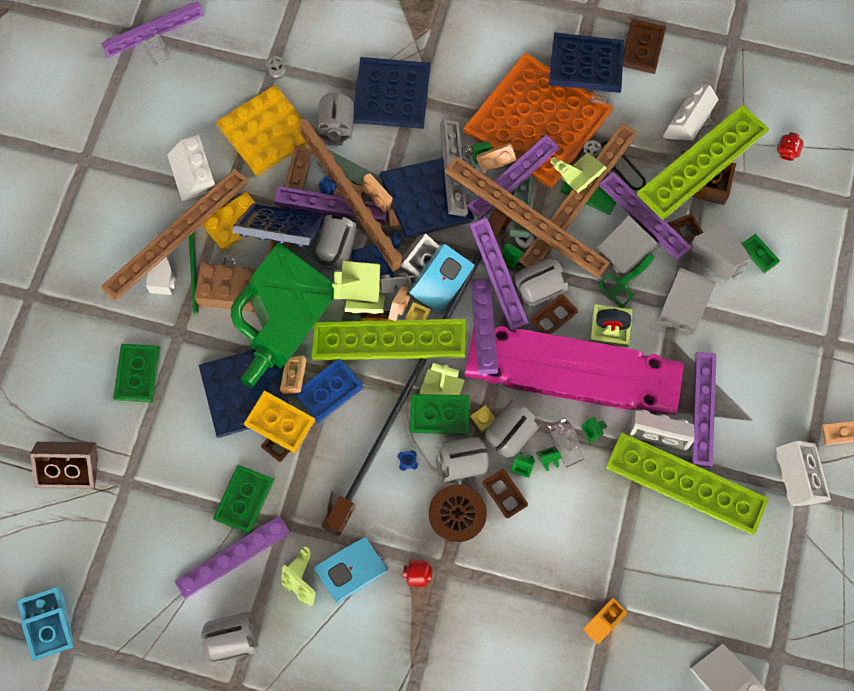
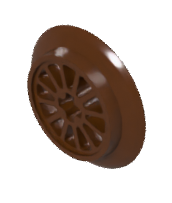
[429,485,487,542]

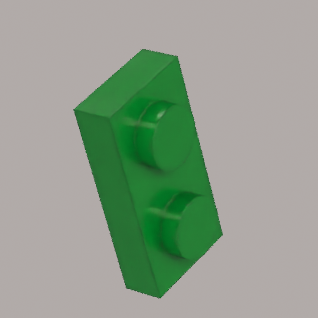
[742,233,780,274]

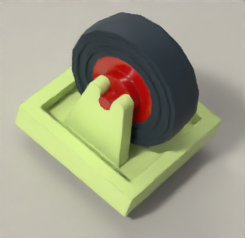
[590,304,633,347]

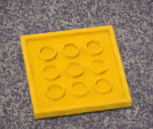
[216,85,307,177]

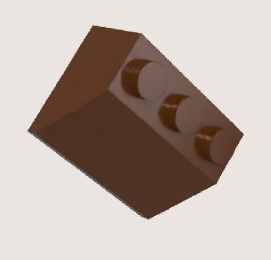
[30,441,98,489]

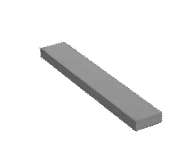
[440,119,468,217]

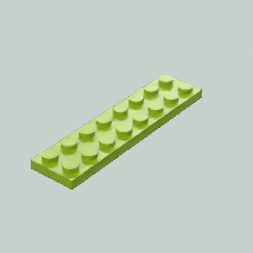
[637,105,769,220]
[312,319,467,360]
[605,432,769,536]

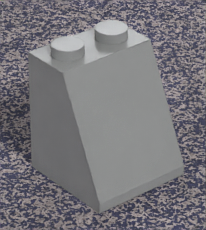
[597,215,660,275]
[687,221,751,281]
[657,268,716,335]

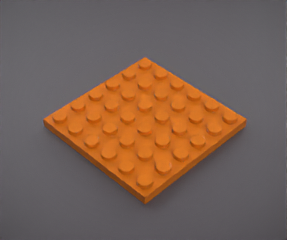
[463,53,613,189]

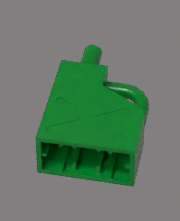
[231,243,334,387]

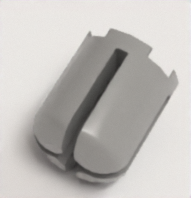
[316,93,354,146]
[313,215,360,269]
[514,256,569,306]
[485,400,541,457]
[435,437,489,482]
[201,612,259,663]

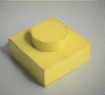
[405,302,430,320]
[470,405,496,433]

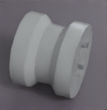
[267,56,286,79]
[582,140,602,158]
[514,231,534,252]

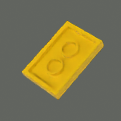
[202,192,255,252]
[244,391,316,454]

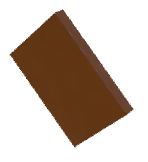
[623,19,666,74]

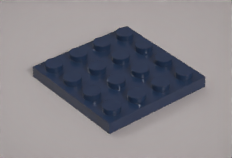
[549,32,624,93]
[353,57,431,129]
[379,158,474,239]
[233,203,325,247]
[198,350,289,438]

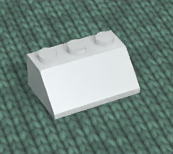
[663,84,719,141]
[167,135,216,201]
[629,410,694,452]
[776,441,831,506]

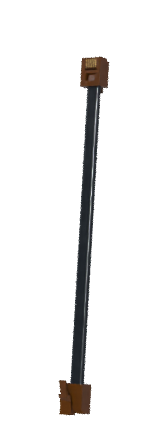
[321,209,511,535]

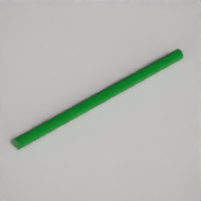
[189,232,199,314]

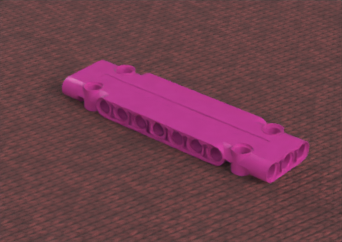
[465,326,684,415]

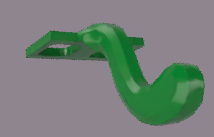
[598,253,655,308]

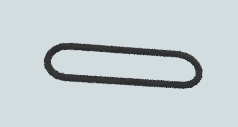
[600,141,646,190]

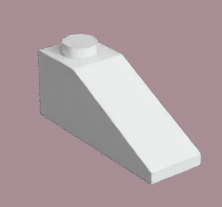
[146,234,177,295]

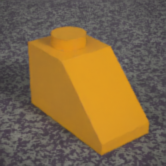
[583,598,628,644]

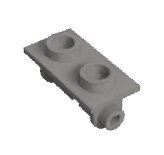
[379,272,415,294]

